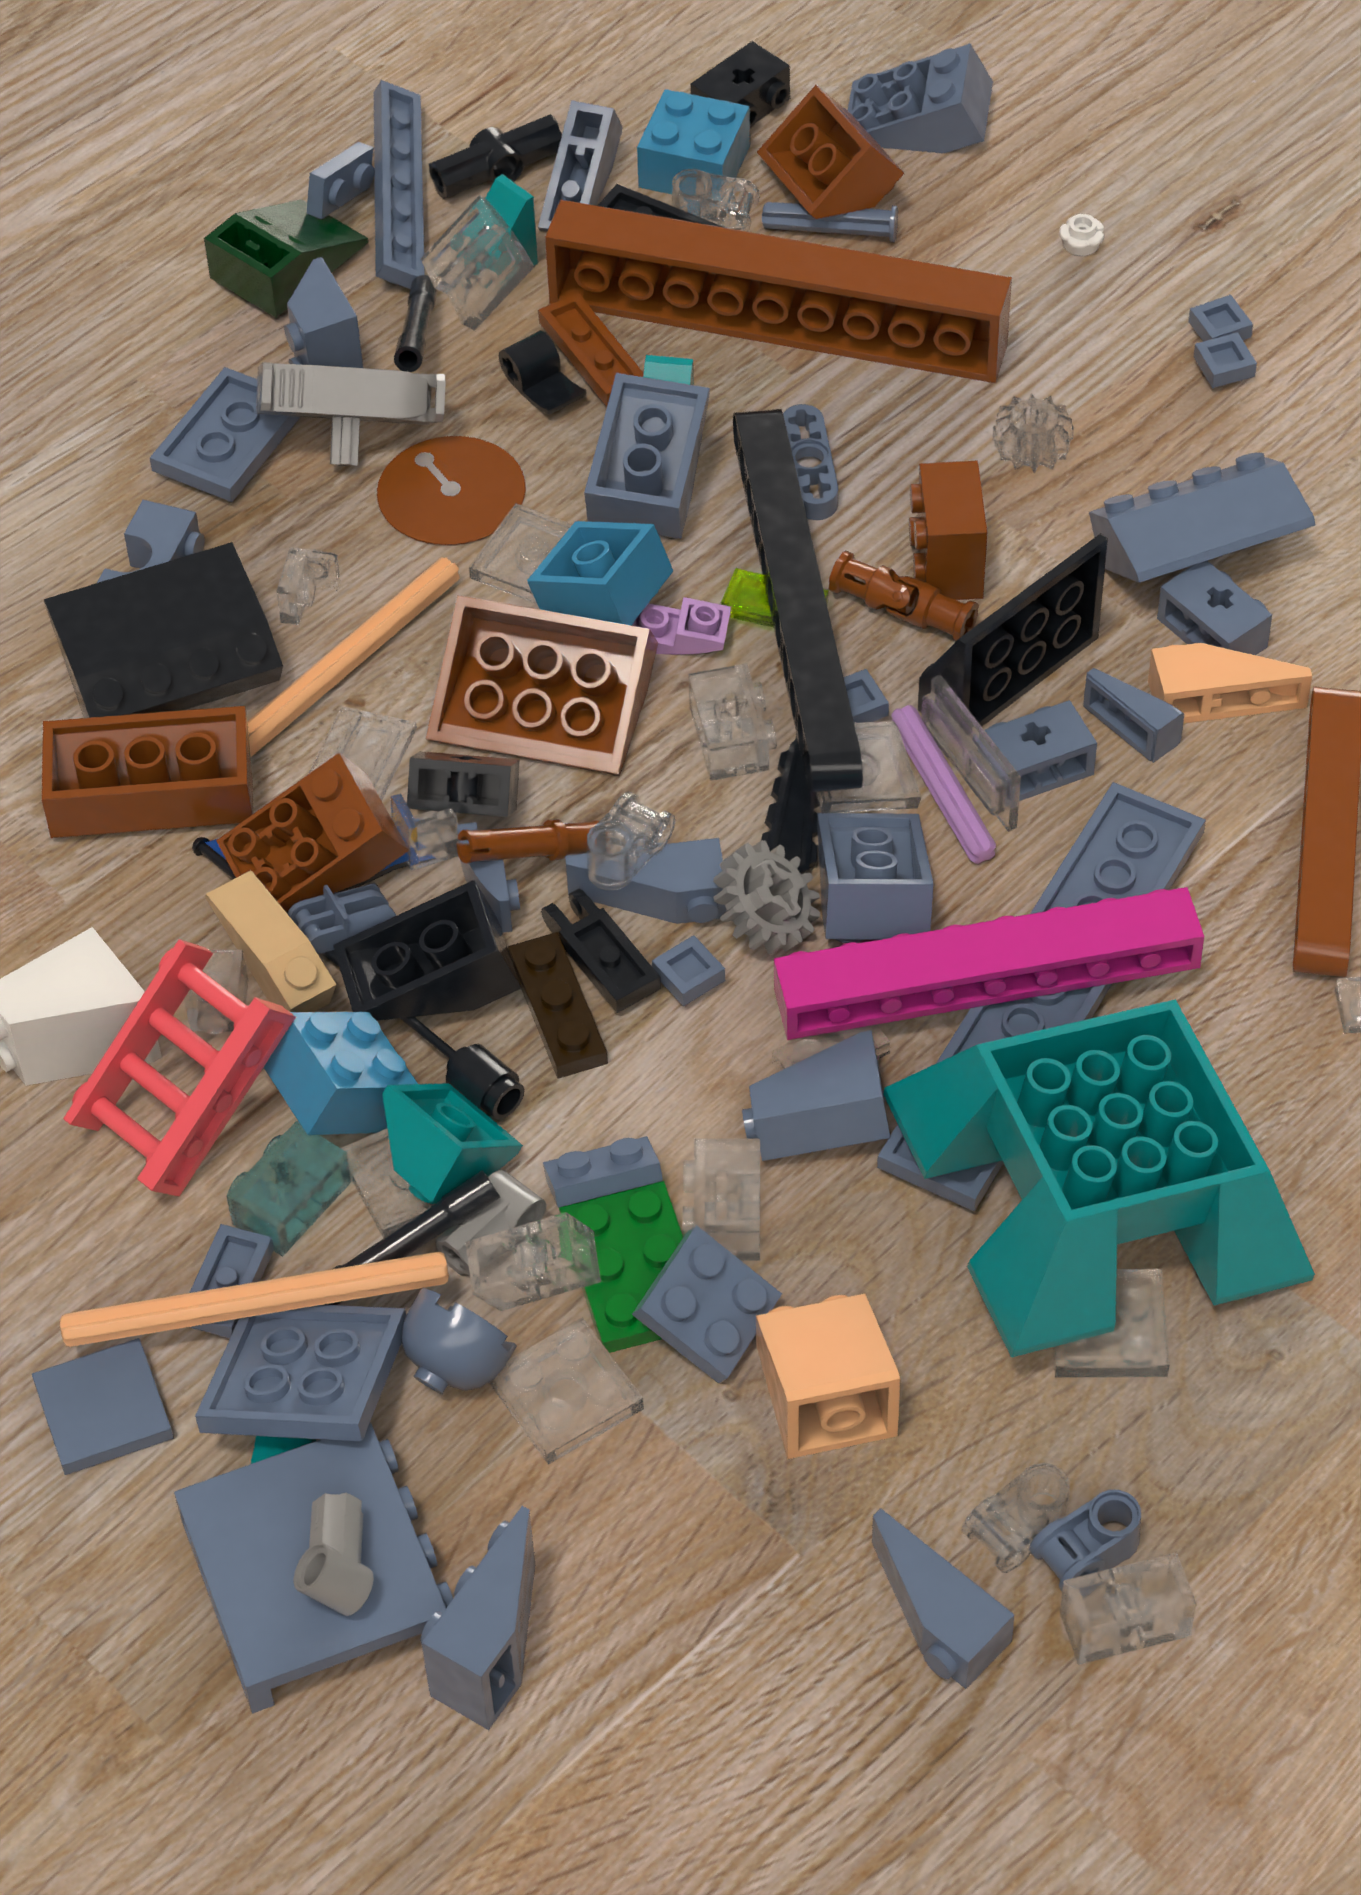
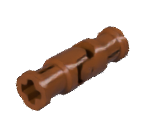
[829,551,979,642]

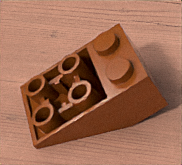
[216,753,409,912]

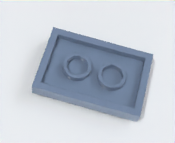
[150,367,300,502]

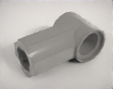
[435,1170,546,1276]
[293,1493,374,1616]

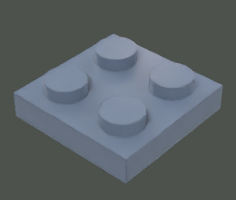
[632,1225,782,1384]

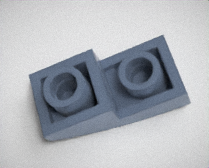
[456,822,520,933]

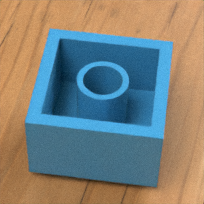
[637,89,750,205]
[527,521,674,626]
[264,1012,418,1135]

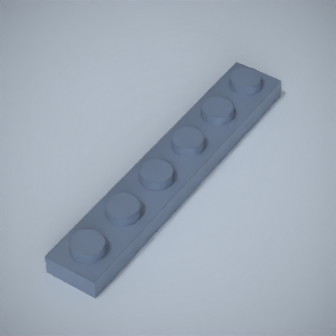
[373,80,425,289]

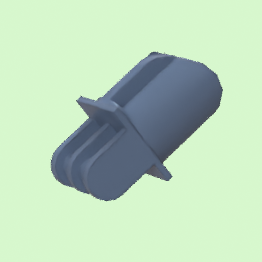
[288,883,396,954]

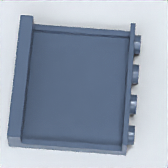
[174,1422,453,1714]

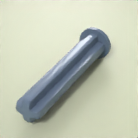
[762,202,898,242]

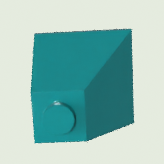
[382,1083,523,1204]

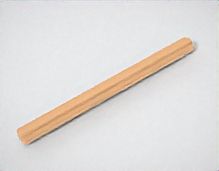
[247,557,460,757]
[60,1252,449,1347]

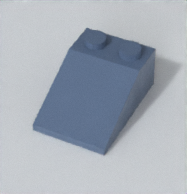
[584,373,710,539]
[817,813,934,943]

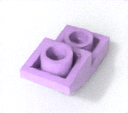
[632,597,731,655]

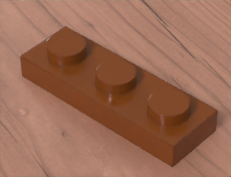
[538,293,644,407]

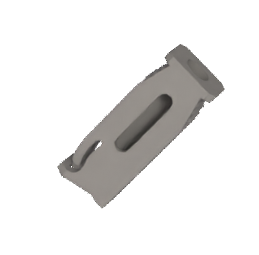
[256,362,446,466]

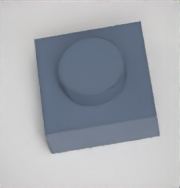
[1188,294,1253,341]
[1193,332,1257,388]
[844,669,889,728]
[652,935,726,1006]

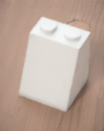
[0,927,162,1086]

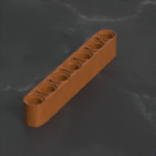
[1293,686,1361,977]

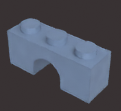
[97,500,204,583]

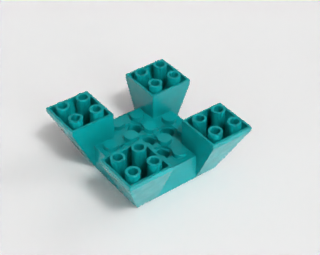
[883,999,1315,1358]

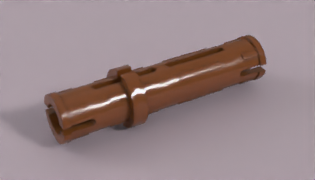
[457,819,607,863]

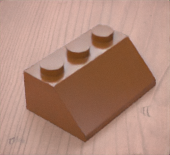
[757,85,905,219]

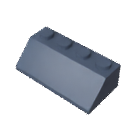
[1089,453,1316,583]

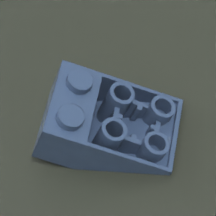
[848,43,993,153]
[420,1506,535,1730]

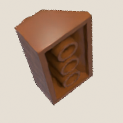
[42,706,254,838]

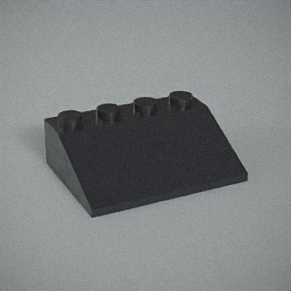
[918,533,1108,743]
[44,542,283,718]

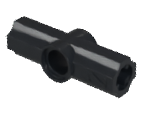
[429,114,562,199]

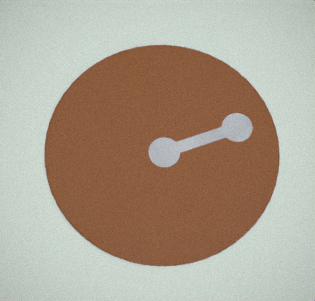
[377,436,526,545]

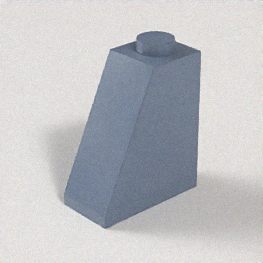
[742,1030,890,1161]

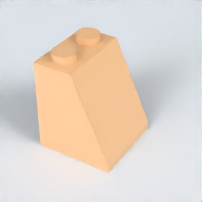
[756,1294,900,1459]

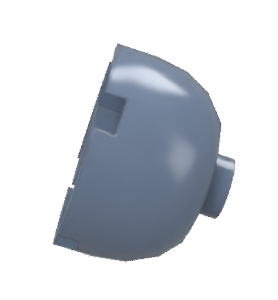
[401,1288,517,1394]

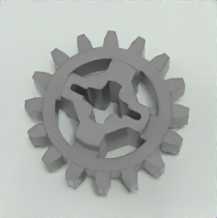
[713,840,820,954]

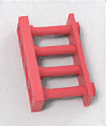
[63,939,296,1197]

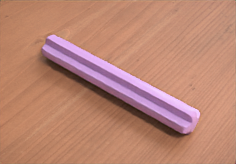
[891,705,996,864]

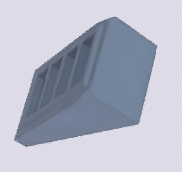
[1083,668,1185,763]

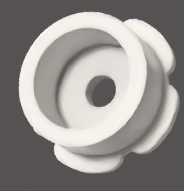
[1059,214,1104,256]

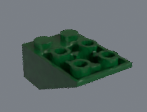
[204,199,369,318]

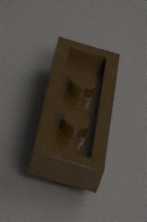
[508,932,608,1079]

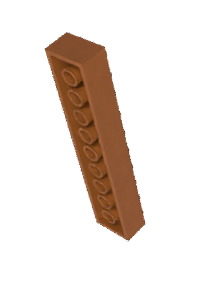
[545,200,1012,383]

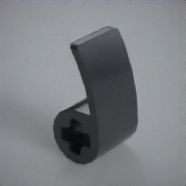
[498,330,586,415]

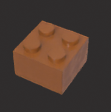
[909,460,987,600]

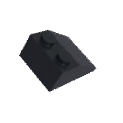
[333,880,521,1021]

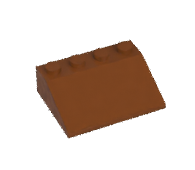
[425,595,658,776]

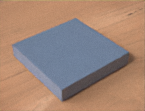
[32,1338,174,1475]

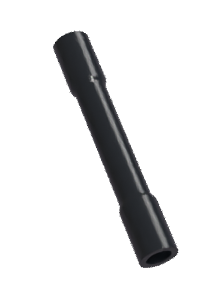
[394,275,438,372]
[323,1170,501,1305]

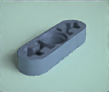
[783,404,838,520]

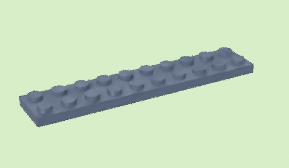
[877,782,1206,1211]

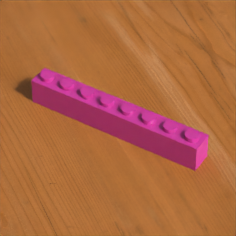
[774,887,1205,1040]

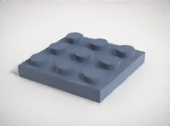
[195,1305,406,1441]

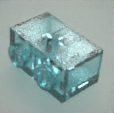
[226,1121,351,1257]

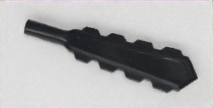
[761,734,822,874]

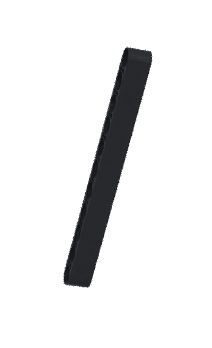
[733,409,863,793]

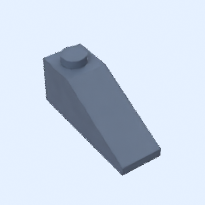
[538,100,623,231]
[565,838,727,924]
[872,1508,1015,1689]

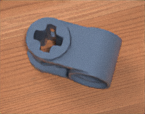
[1029,1490,1141,1596]

